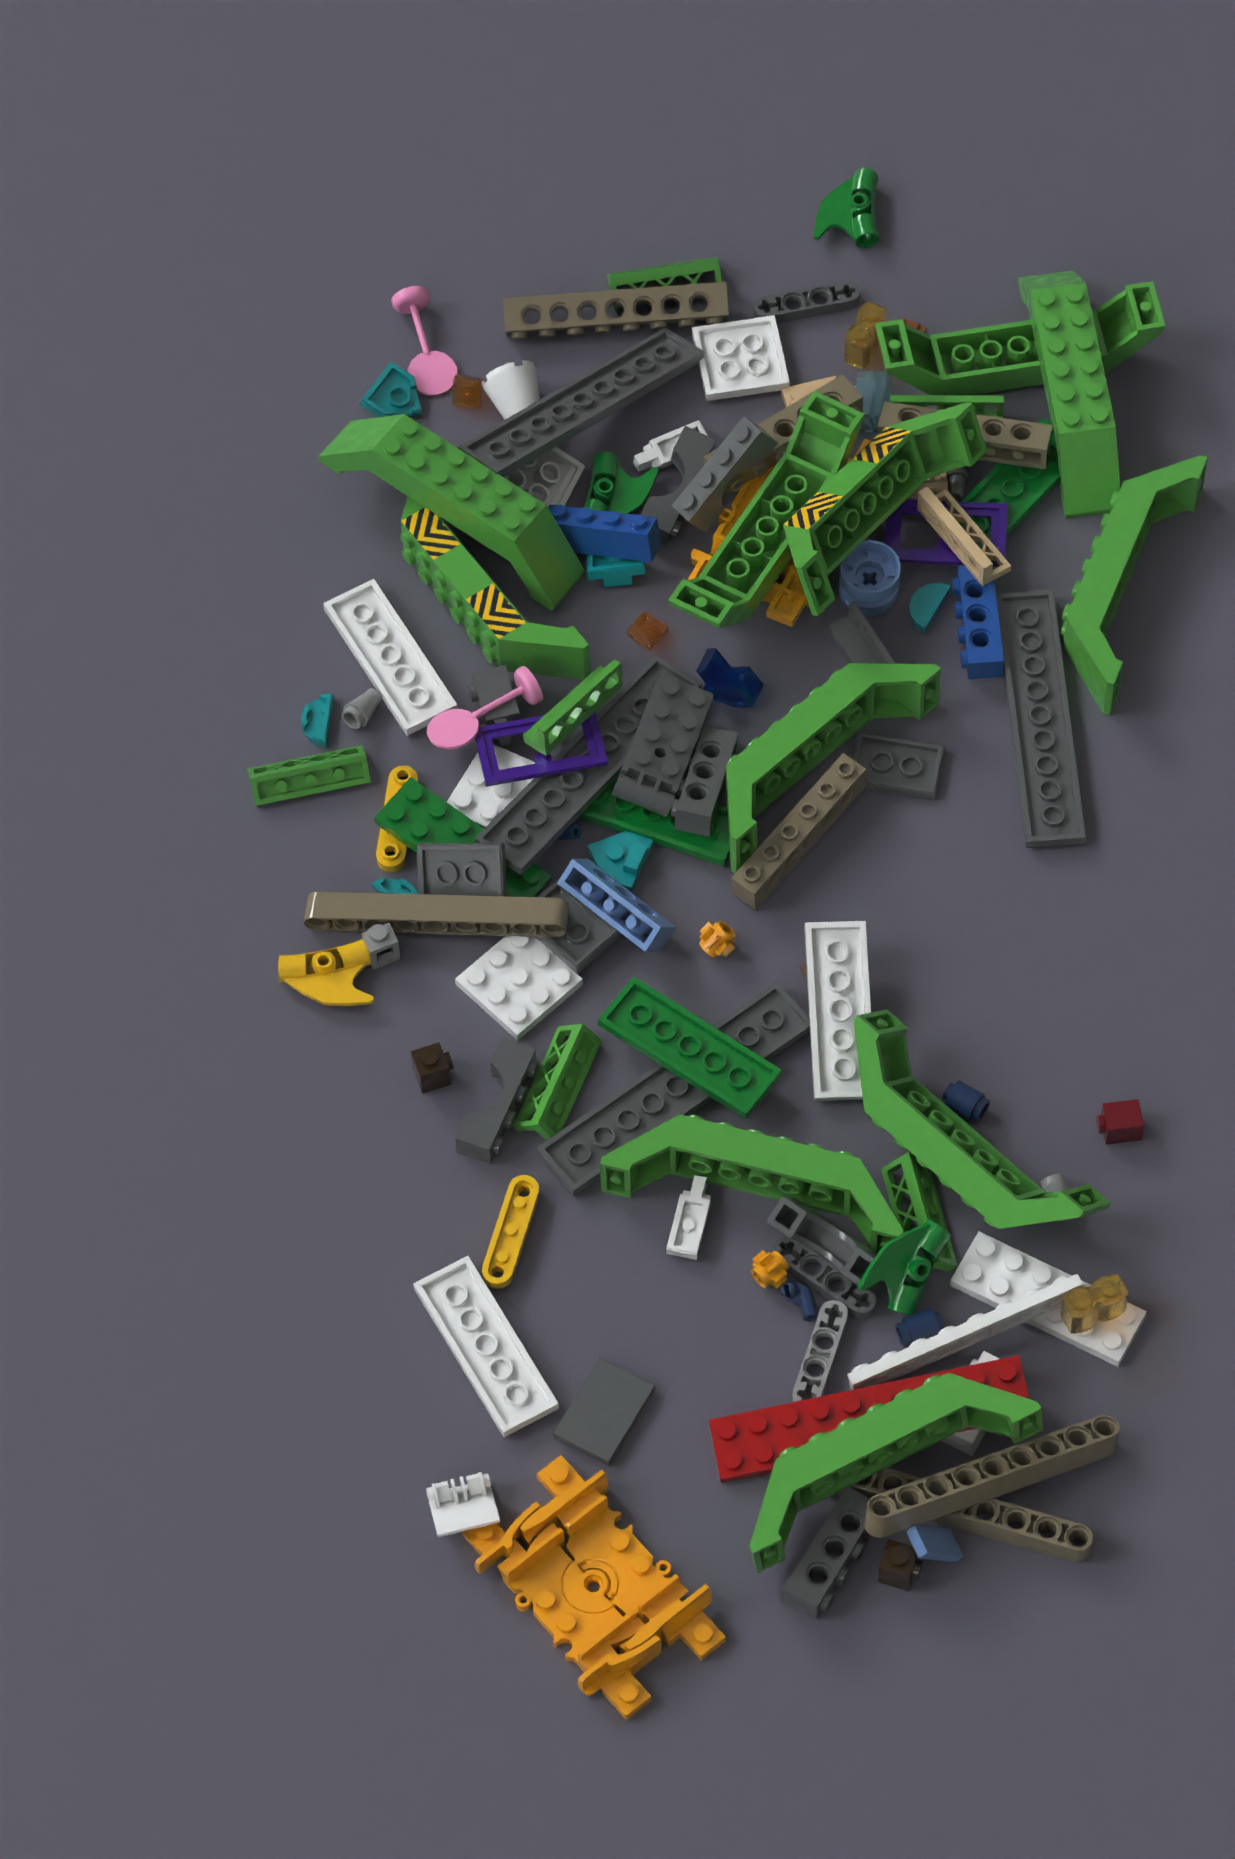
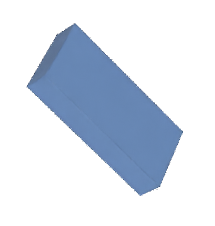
[906,1525,964,1562]

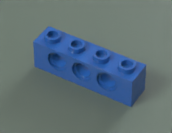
[952,566,1004,679]

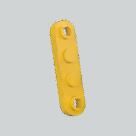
[376,765,418,872]
[482,1175,539,1289]

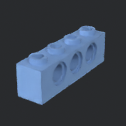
[557,859,676,952]

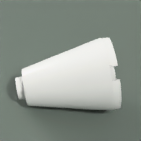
[482,360,540,420]

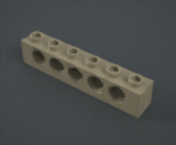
[704,374,863,496]
[878,402,1053,469]
[731,753,867,910]

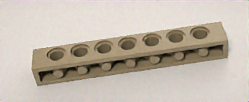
[503,282,729,340]

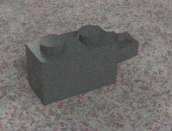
[468,665,520,748]

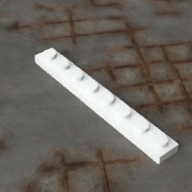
[847,1274,1084,1390]

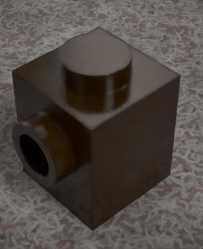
[411,1042,454,1094]
[878,1539,923,1592]

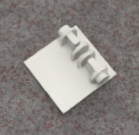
[426,1472,500,1537]

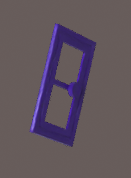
[885,499,1008,567]
[475,712,608,787]

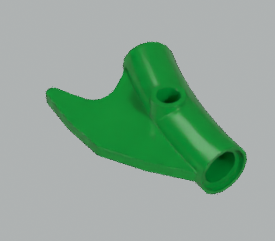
[813,168,879,249]
[583,452,658,514]
[857,1219,951,1315]

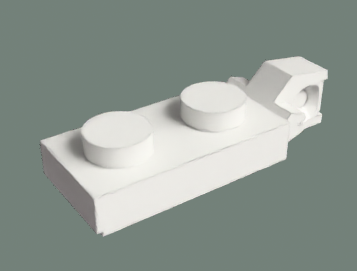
[633,420,708,472]
[666,1175,711,1260]

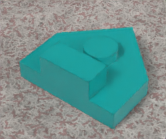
[359,361,422,417]
[587,554,646,587]
[588,831,654,892]

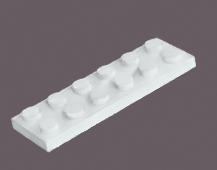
[323,579,458,736]
[804,921,871,1101]
[950,1231,1147,1367]
[413,1256,559,1437]

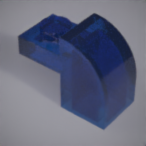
[696,648,764,708]

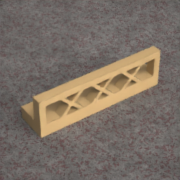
[917,487,1011,586]

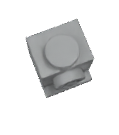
[361,923,400,970]

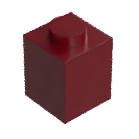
[1096,1099,1144,1144]

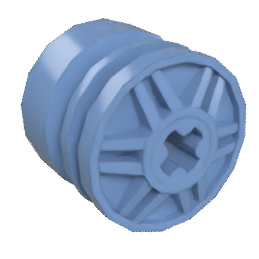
[838,540,901,617]

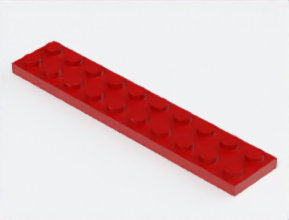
[709,1355,1029,1483]

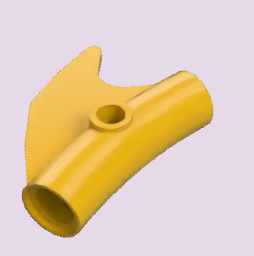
[278,939,374,1006]

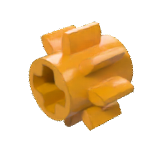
[699,921,736,958]
[750,1250,789,1289]

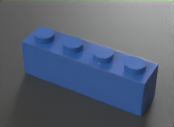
[548,504,661,562]

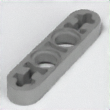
[792,1300,848,1402]

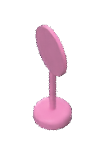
[391,286,458,396]
[427,666,543,750]

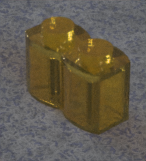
[844,301,886,369]
[1060,1274,1129,1334]

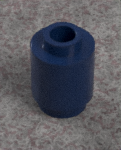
[942,1080,990,1122]
[895,1308,944,1347]

